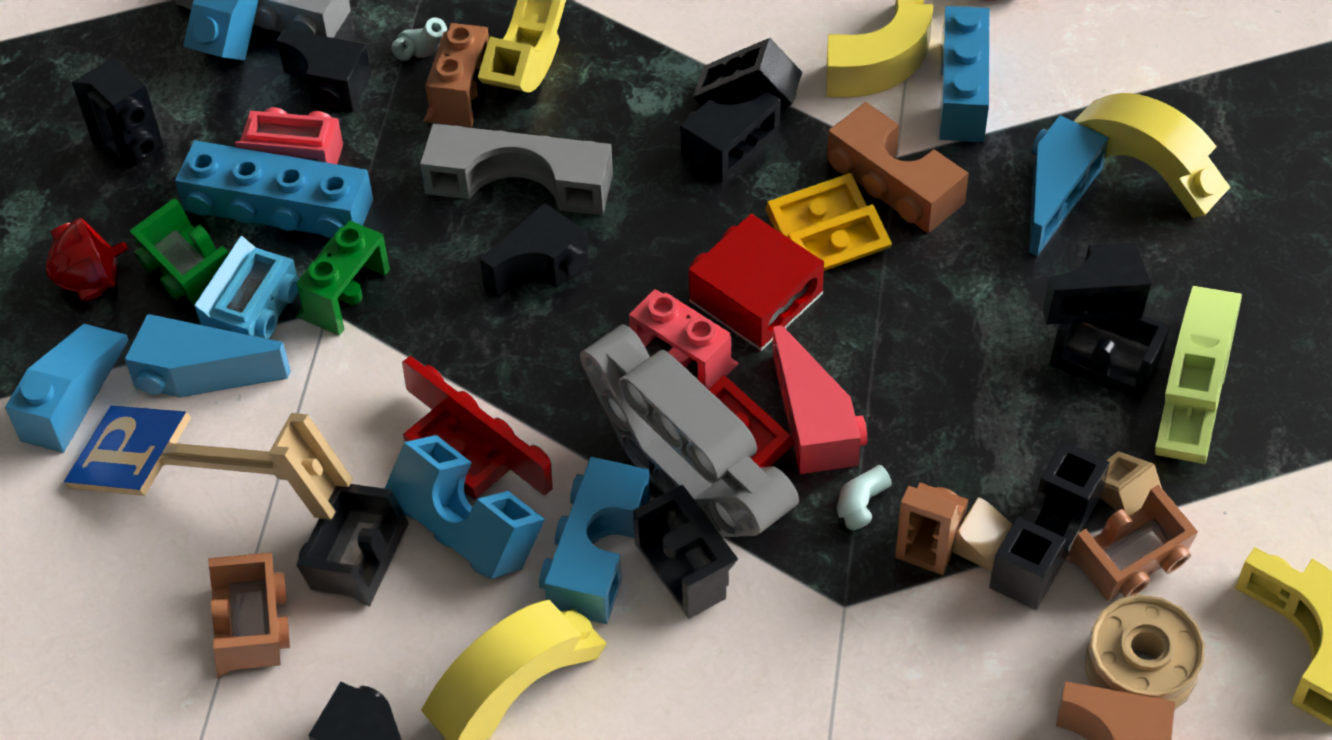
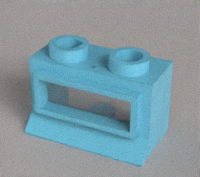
[195,236,300,339]

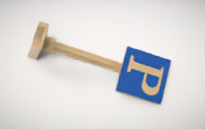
[63,405,353,520]

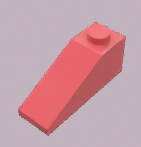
[772,325,868,474]

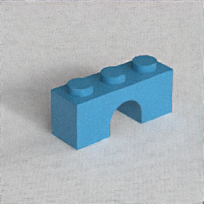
[939,6,990,142]
[384,435,545,579]
[539,456,651,624]

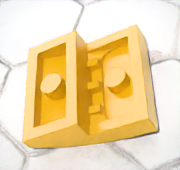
[765,173,892,271]

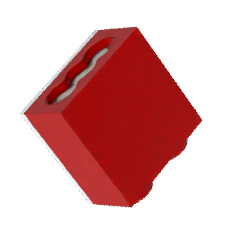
[688,214,824,351]

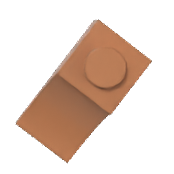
[895,483,969,575]
[1056,681,1175,740]

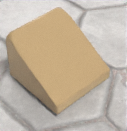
[1101,451,1162,516]
[953,497,1013,572]

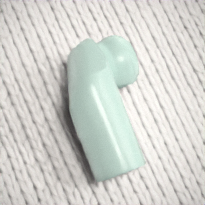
[391,18,447,61]
[836,465,892,531]

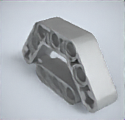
[580,324,799,537]

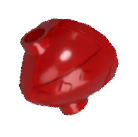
[45,218,129,302]

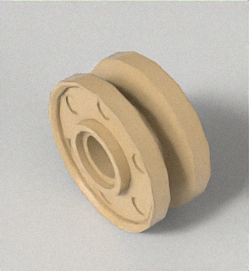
[1085,595,1205,709]

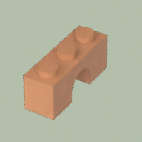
[827,102,969,234]

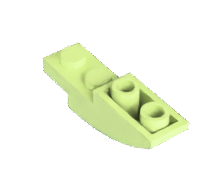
[1155,286,1242,464]

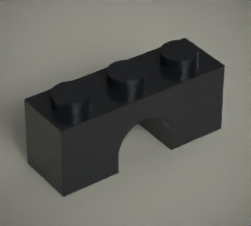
[989,441,1110,611]

